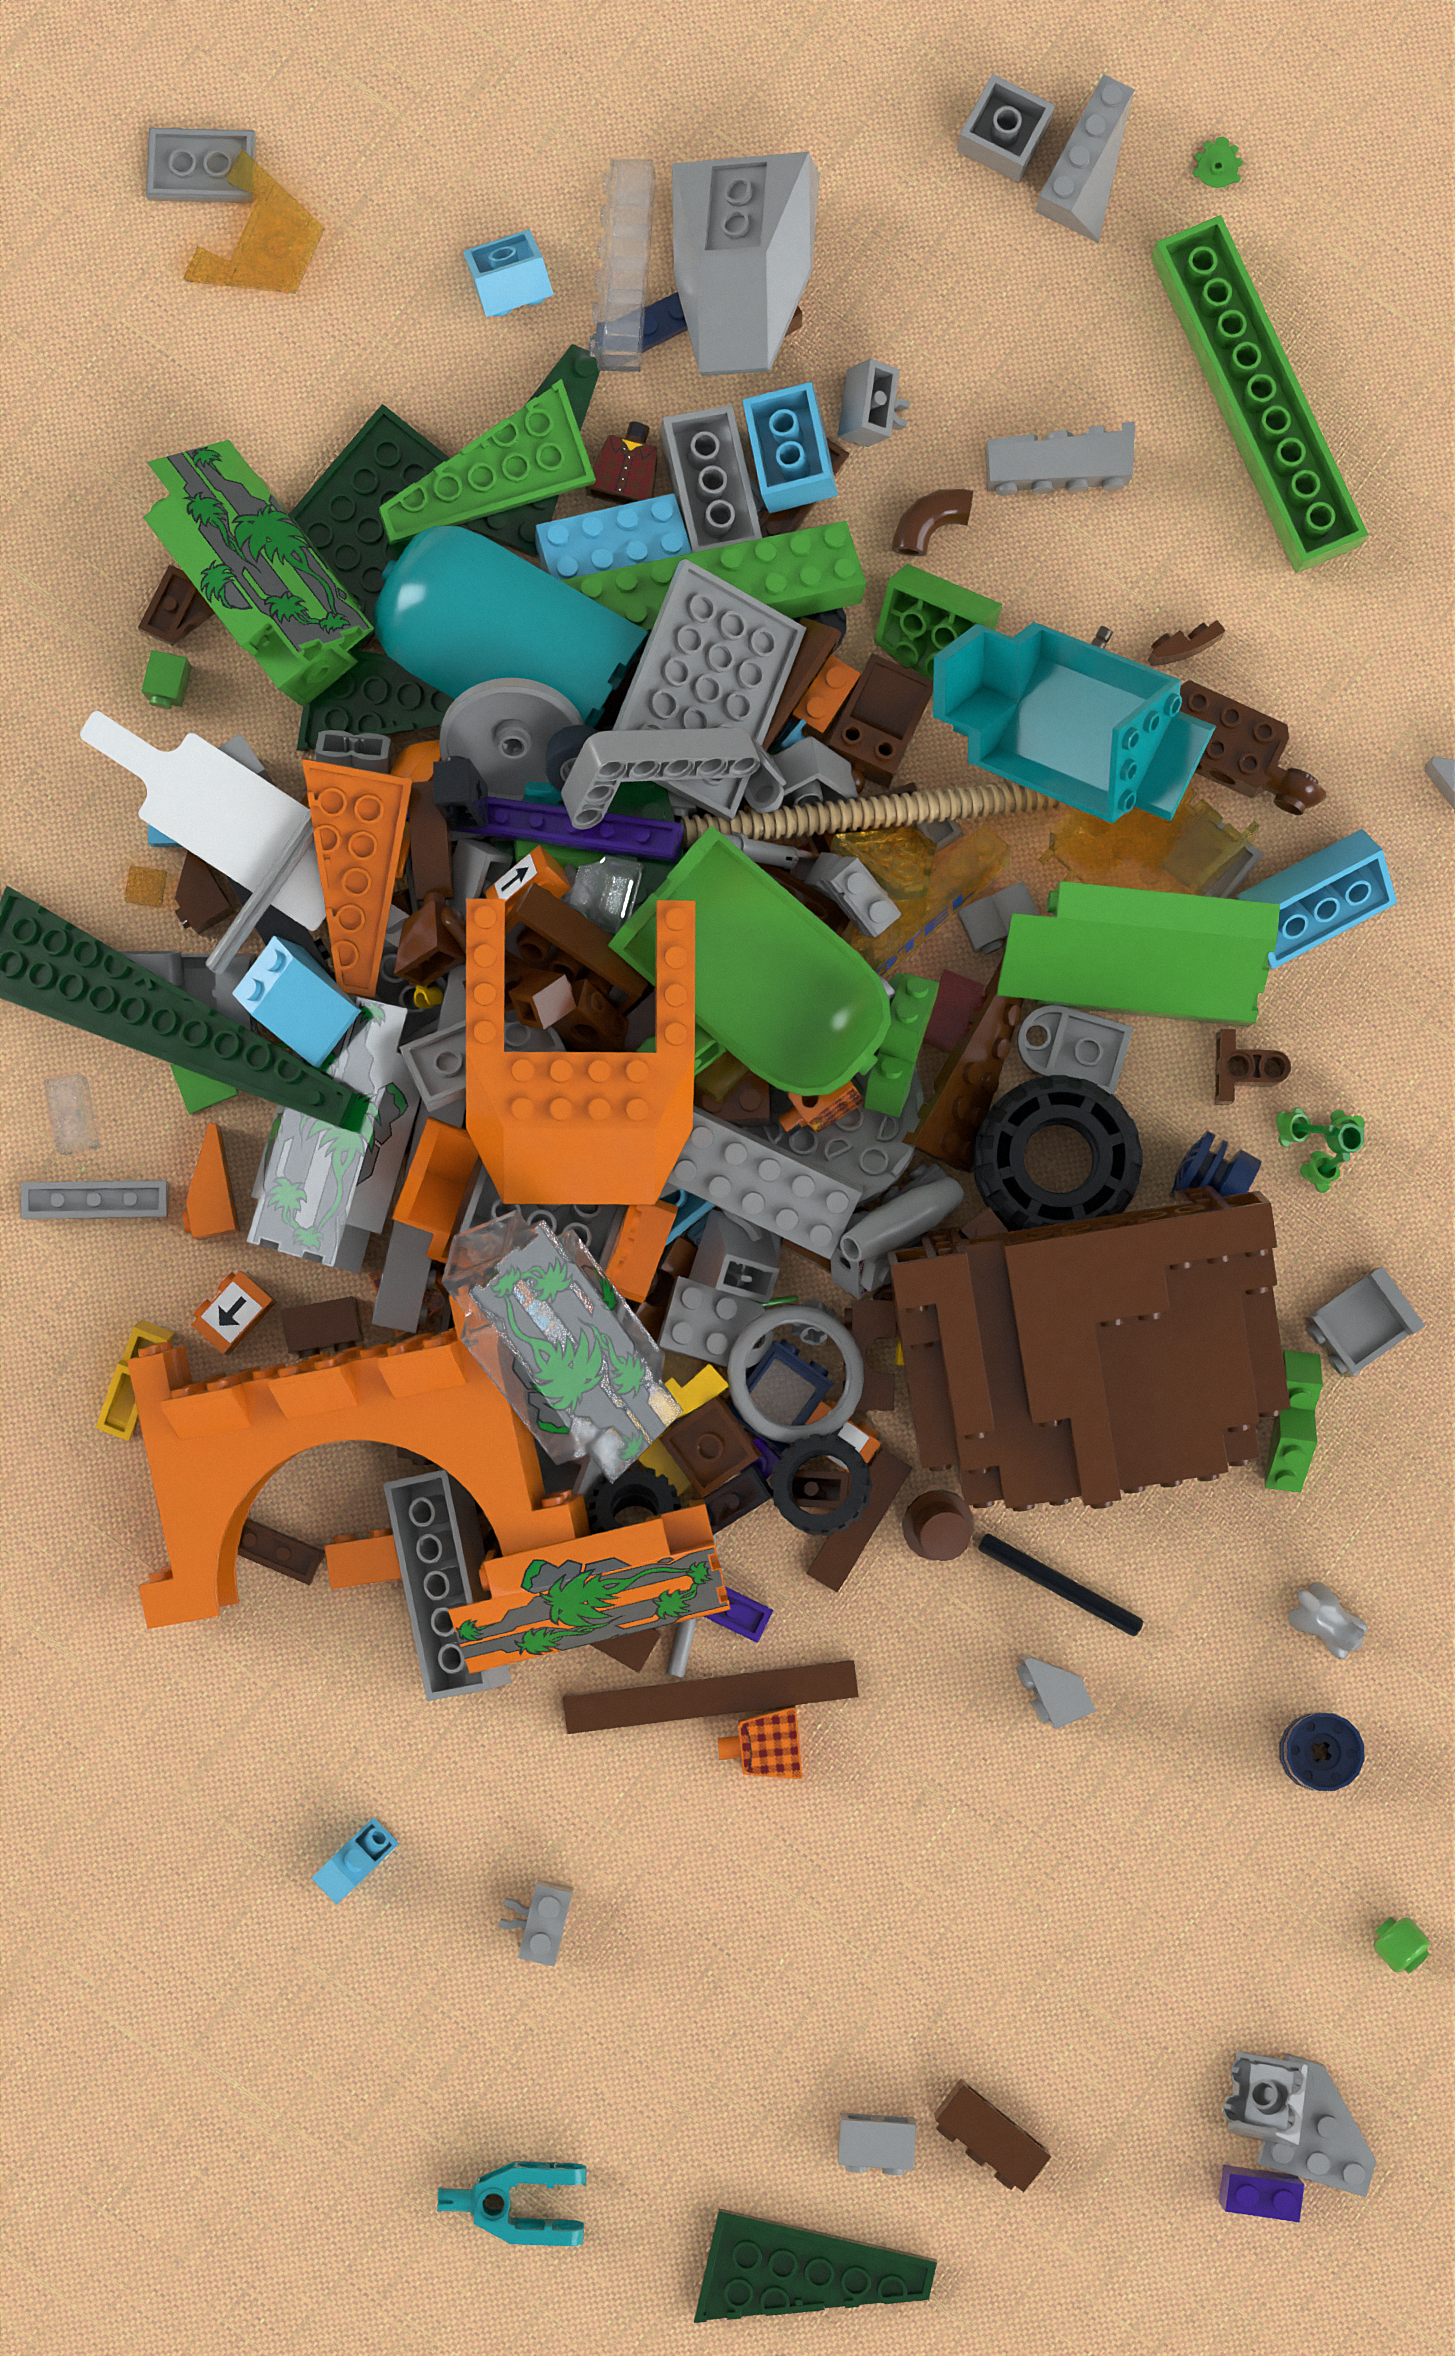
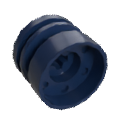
[1170,1130,1262,1200]
[1279,1713,1365,1791]

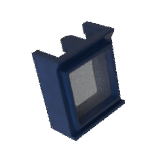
[725,1339,834,1455]

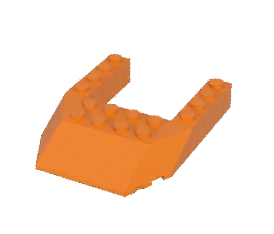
[466,899,695,1205]

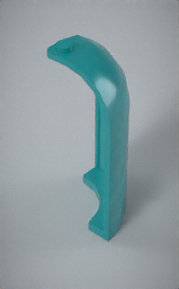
[373,526,648,729]

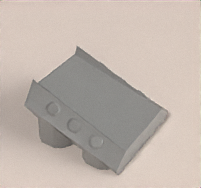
[1223,2051,1308,2147]

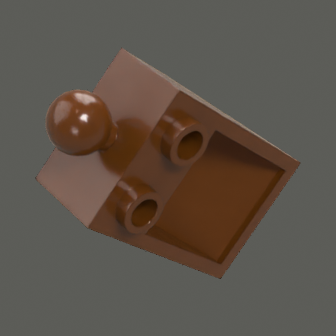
[827,653,933,795]

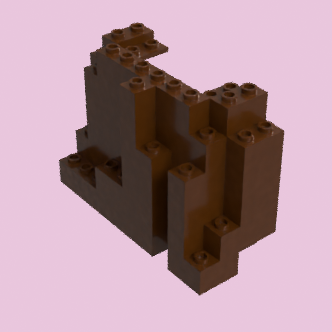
[887,1185,1290,1512]

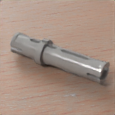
[721,832,798,869]

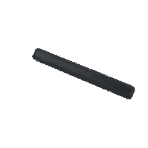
[978,1534,1144,1636]

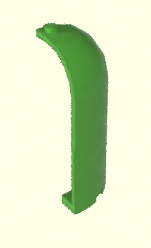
[608,825,891,1096]

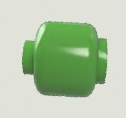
[1374,1917,1431,1974]

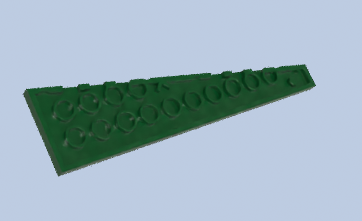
[0,885,357,1129]

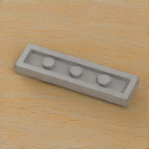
[21,1180,169,1220]

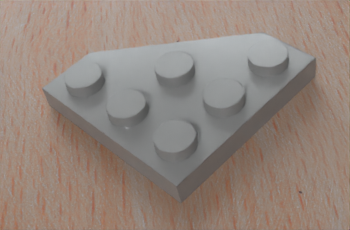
[1257,2053,1376,2197]

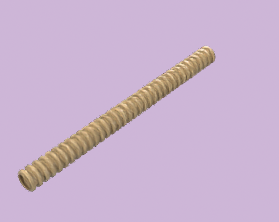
[679,782,1064,849]

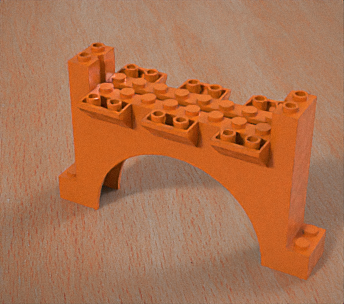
[127,1277,591,1629]

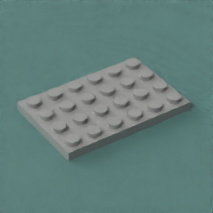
[612,559,806,822]

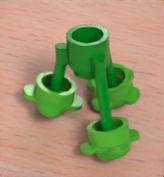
[1276,1107,1365,1193]

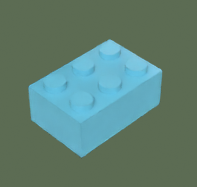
[742,382,838,514]

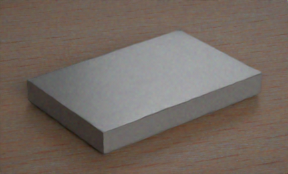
[146,128,256,203]

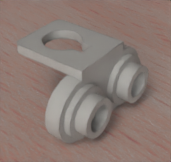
[743,738,787,813]

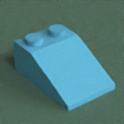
[232,936,362,1068]

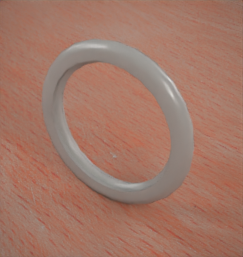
[727,1305,864,1444]

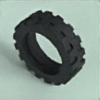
[770,1434,873,1536]

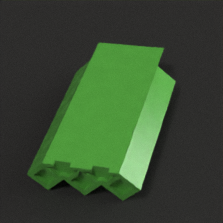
[997,881,1280,1027]

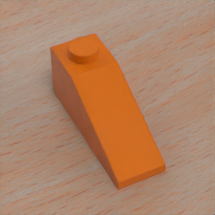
[182,1123,240,1240]

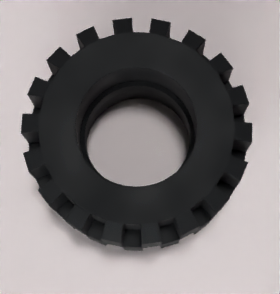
[588,1466,681,1535]

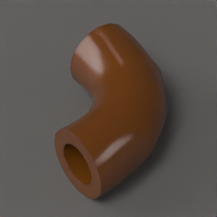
[891,489,973,556]

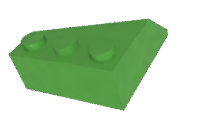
[874,564,1002,681]

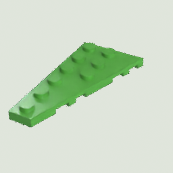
[379,379,596,545]

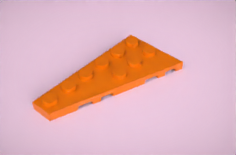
[302,758,413,998]

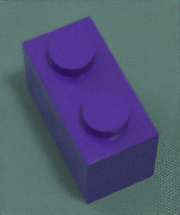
[1219,2165,1304,2223]

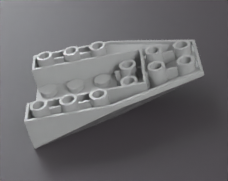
[672,152,820,376]

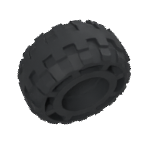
[973,1075,1143,1231]

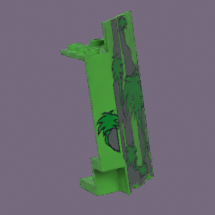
[143,440,374,708]

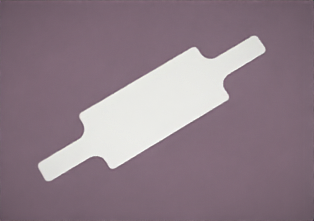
[80,711,409,947]

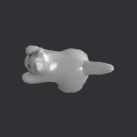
[1288,1582,1367,1660]

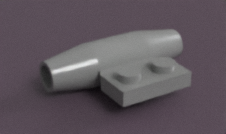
[840,1178,964,1292]

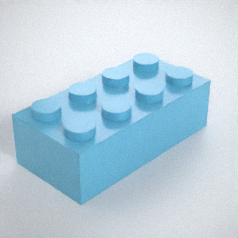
[535,493,692,580]

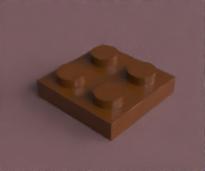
[659,1395,762,1498]

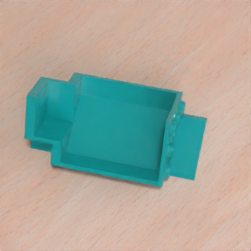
[933,622,1216,824]

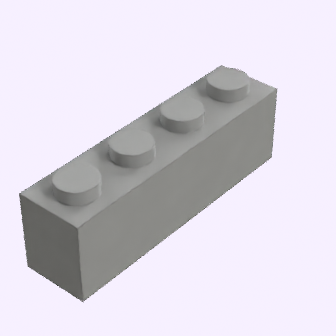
[1036,74,1135,243]
[985,422,1135,496]

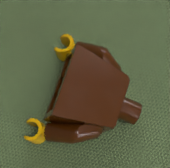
[394,892,466,1009]

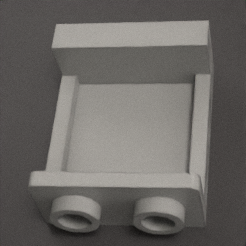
[1305,1266,1425,1377]

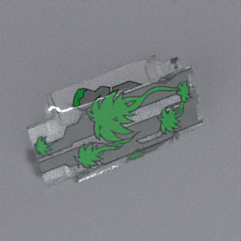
[441,1210,683,1484]

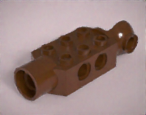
[1179,680,1326,815]

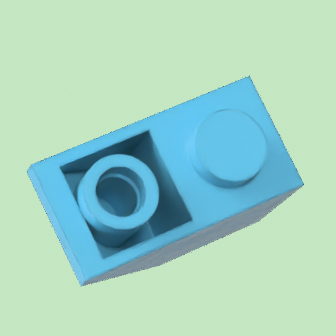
[311,1817,399,1905]

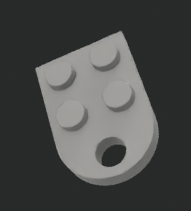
[1017,1005,1134,1095]
[656,1276,773,1369]

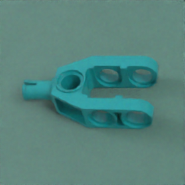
[437,2161,587,2246]

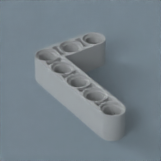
[561,728,761,829]

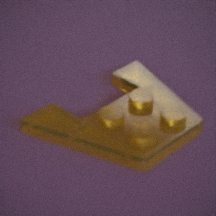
[183,148,325,294]

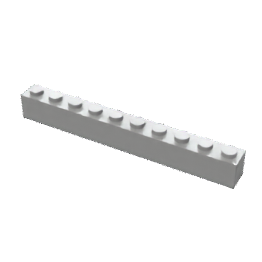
[371,964,467,1333]

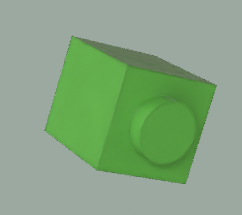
[141,650,192,709]

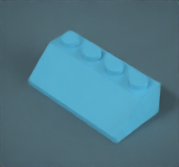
[1236,829,1397,969]

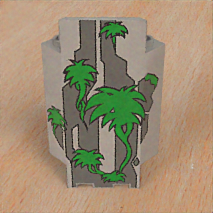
[246,994,421,1274]

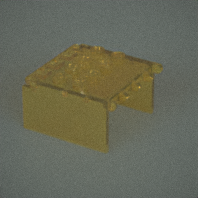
[1038,785,1260,896]

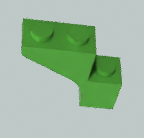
[864,973,940,1118]
[1264,1350,1323,1493]

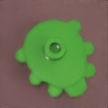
[1192,136,1243,188]

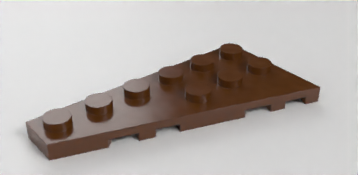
[902,956,1024,1173]

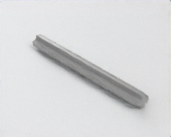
[205,810,314,975]

